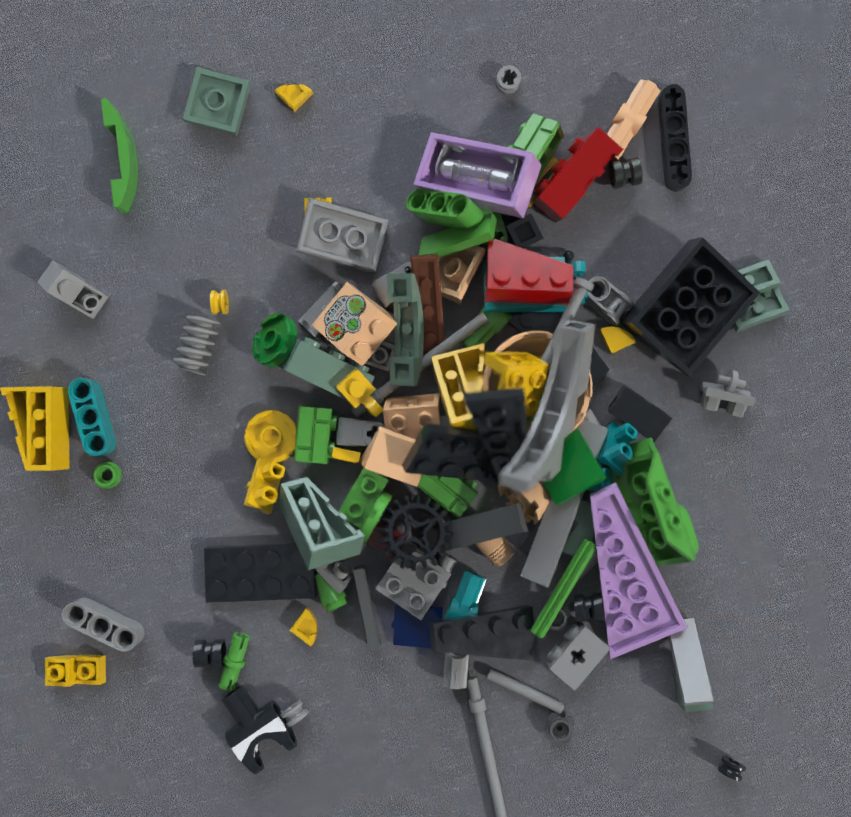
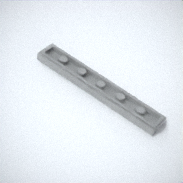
[521,420,608,587]

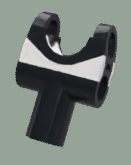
[222,685,297,774]

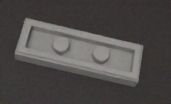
[668,618,714,706]

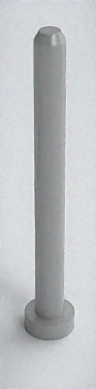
[541,277,594,367]

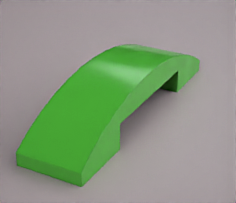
[101,98,138,214]

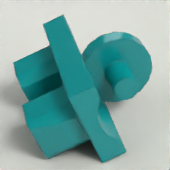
[597,421,638,476]

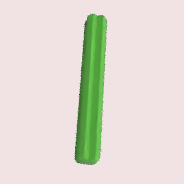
[531,538,596,638]

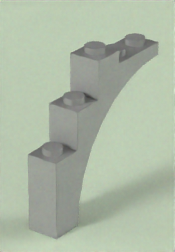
[500,320,595,492]

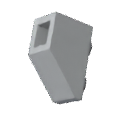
[37,260,108,319]

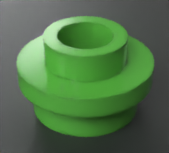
[93,462,122,489]

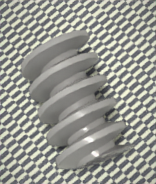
[173,316,221,376]

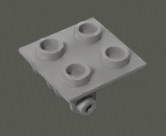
[376,544,451,620]

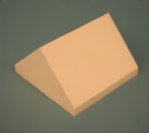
[439,246,486,305]
[360,427,421,487]

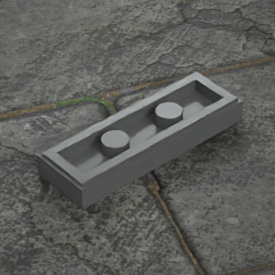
[353,565,381,652]

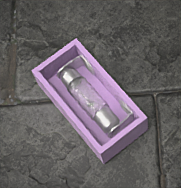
[413,132,541,218]

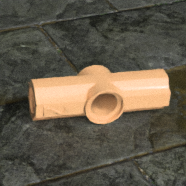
[607,79,660,161]

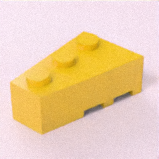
[0,386,69,471]

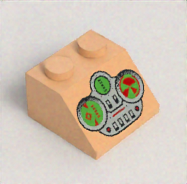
[312,282,398,366]

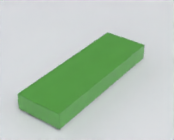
[419,212,497,258]

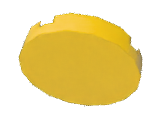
[244,410,297,463]

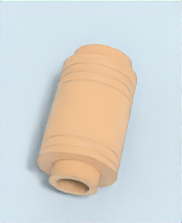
[475,537,515,567]

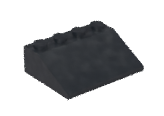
[620,237,760,377]

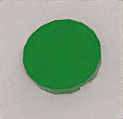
[252,313,297,368]

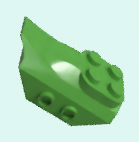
[607,437,699,567]

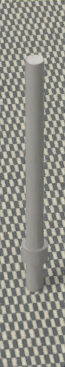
[351,312,489,418]
[467,676,507,817]

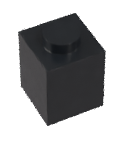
[505,213,543,249]

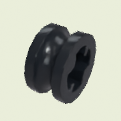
[717,756,746,782]

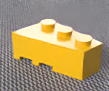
[431,343,486,430]

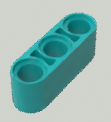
[68,378,116,456]

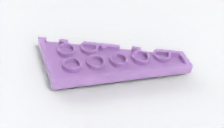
[590,483,687,659]

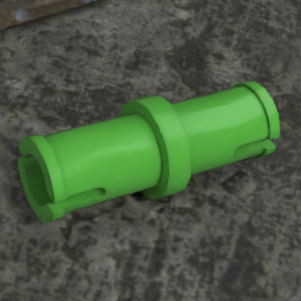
[218,632,250,691]

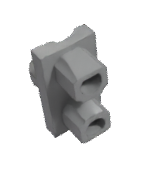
[699,370,756,417]

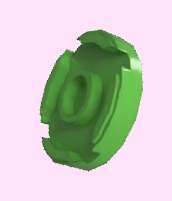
[360,491,392,544]

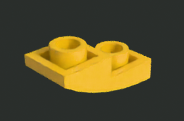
[45,655,106,687]

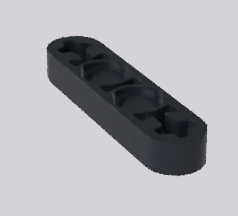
[658,84,692,192]

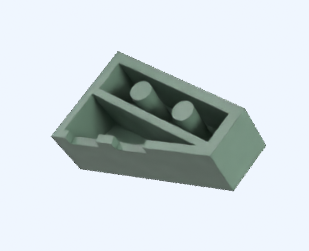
[278,337,374,406]
[278,477,365,570]

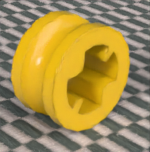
[210,290,229,315]

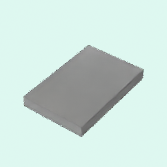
[296,198,388,273]

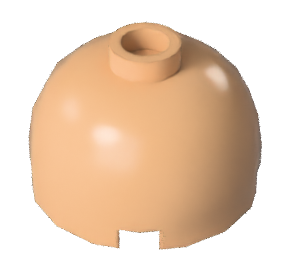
[497,481,551,524]

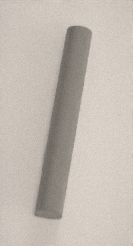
[486,668,564,714]

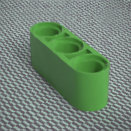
[406,189,483,230]

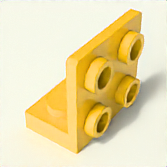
[483,352,550,417]

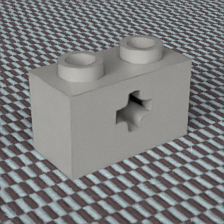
[546,622,611,691]

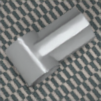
[443,653,469,689]

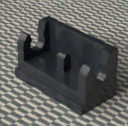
[608,384,672,442]

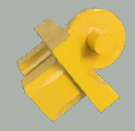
[244,458,285,515]

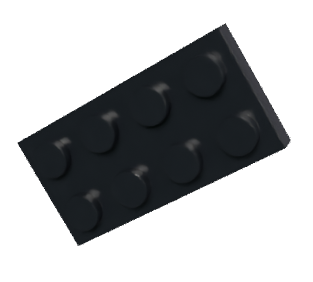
[402,423,500,483]
[204,543,316,603]

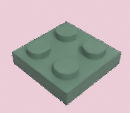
[183,67,251,136]

